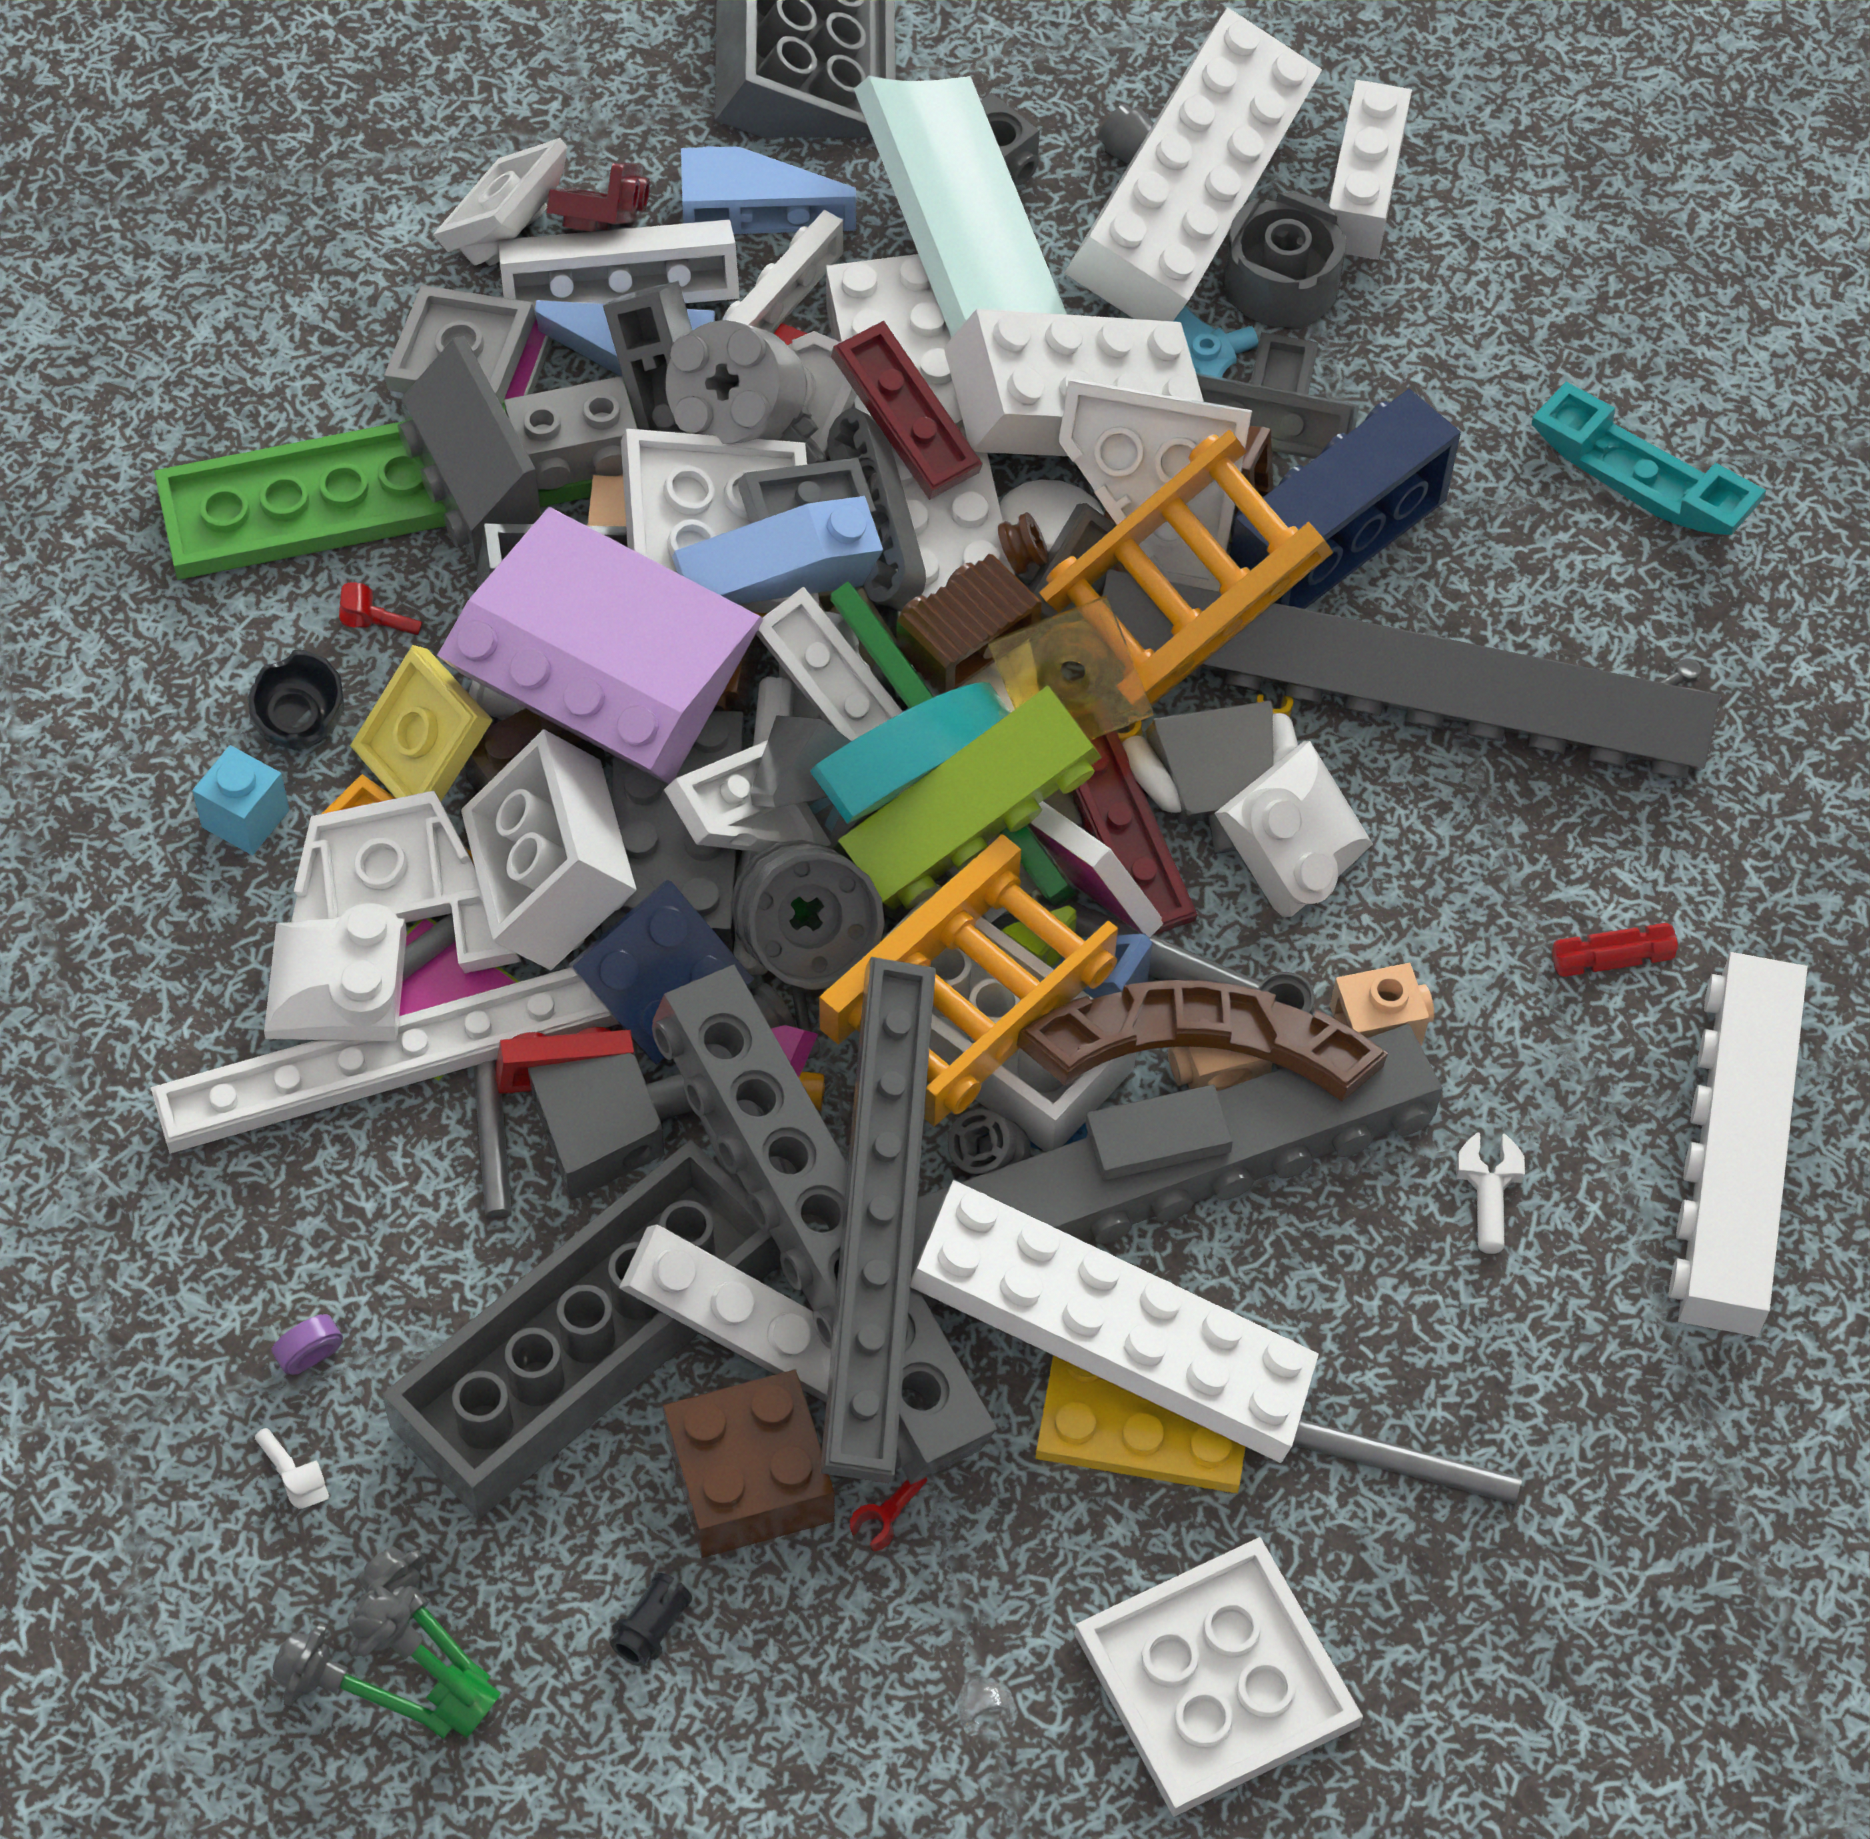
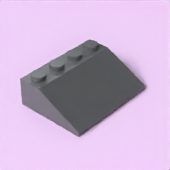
[715,0,896,138]

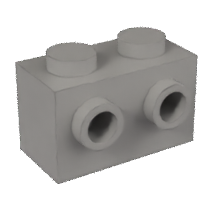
[504,376,637,490]

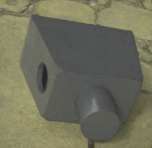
[528,1053,693,1201]

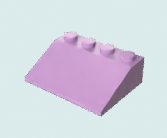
[437,507,764,785]

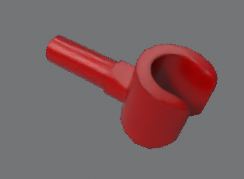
[339,583,423,635]
[850,1478,928,1551]

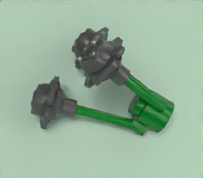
[272,1546,501,1739]

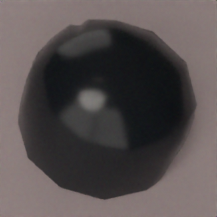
[247,650,344,750]

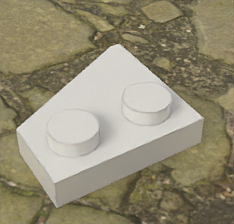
[664,740,831,852]

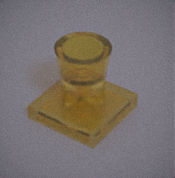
[988,595,1154,740]

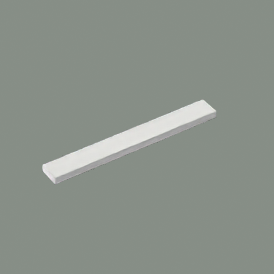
[151,967,619,1154]

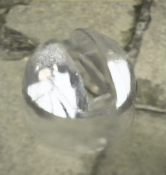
[957,1676,1018,1737]

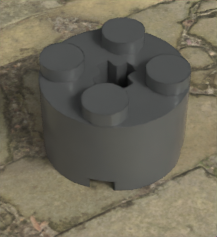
[1224,192,1347,330]

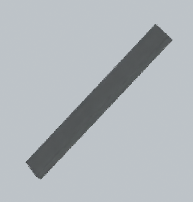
[820,957,936,1483]

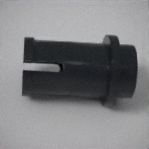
[610,1573,692,1667]

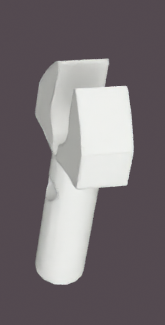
[1456,1132,1525,1254]

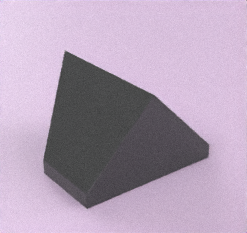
[750,715,851,808]

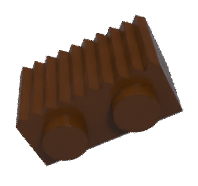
[896,554,1042,695]

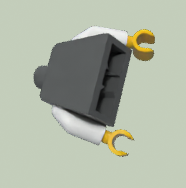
[1117,694,1298,854]

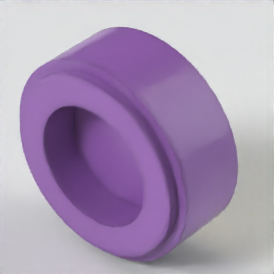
[272,1314,343,1375]

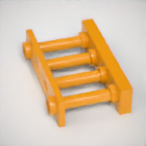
[1039,429,1333,714]
[819,834,1118,1127]

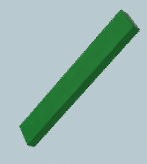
[830,581,1076,906]

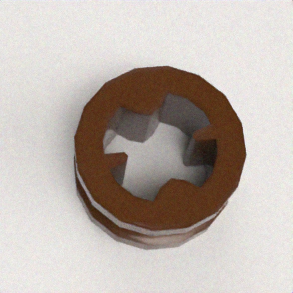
[998,512,1049,575]

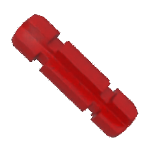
[1552,923,1678,977]

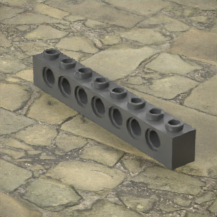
[652,964,997,1484]

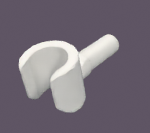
[255,1428,329,1509]

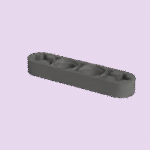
[827,408,926,612]

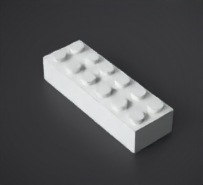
[1064,7,1322,322]

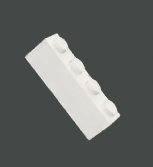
[498,220,740,315]

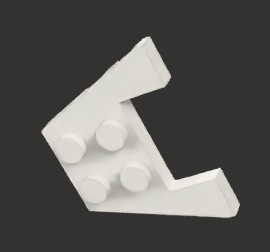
[291,791,521,973]

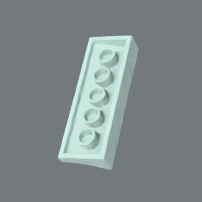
[854,76,1067,338]

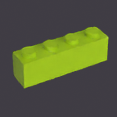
[838,686,1102,910]

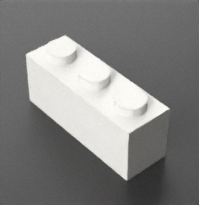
[1329,80,1412,260]

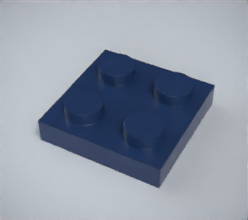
[569,880,754,1065]

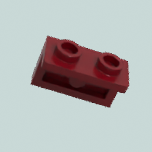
[547,162,650,231]

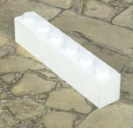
[1669,952,1808,1337]

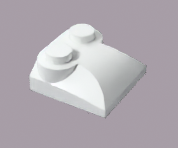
[433,138,567,266]
[1214,741,1373,917]
[264,903,407,1041]

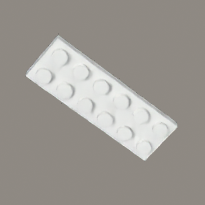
[910,1180,1318,1463]

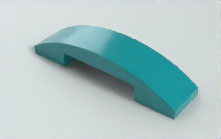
[1531,381,1766,535]
[810,682,1011,824]

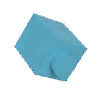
[192,745,290,856]

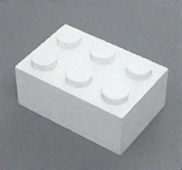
[461,729,636,970]

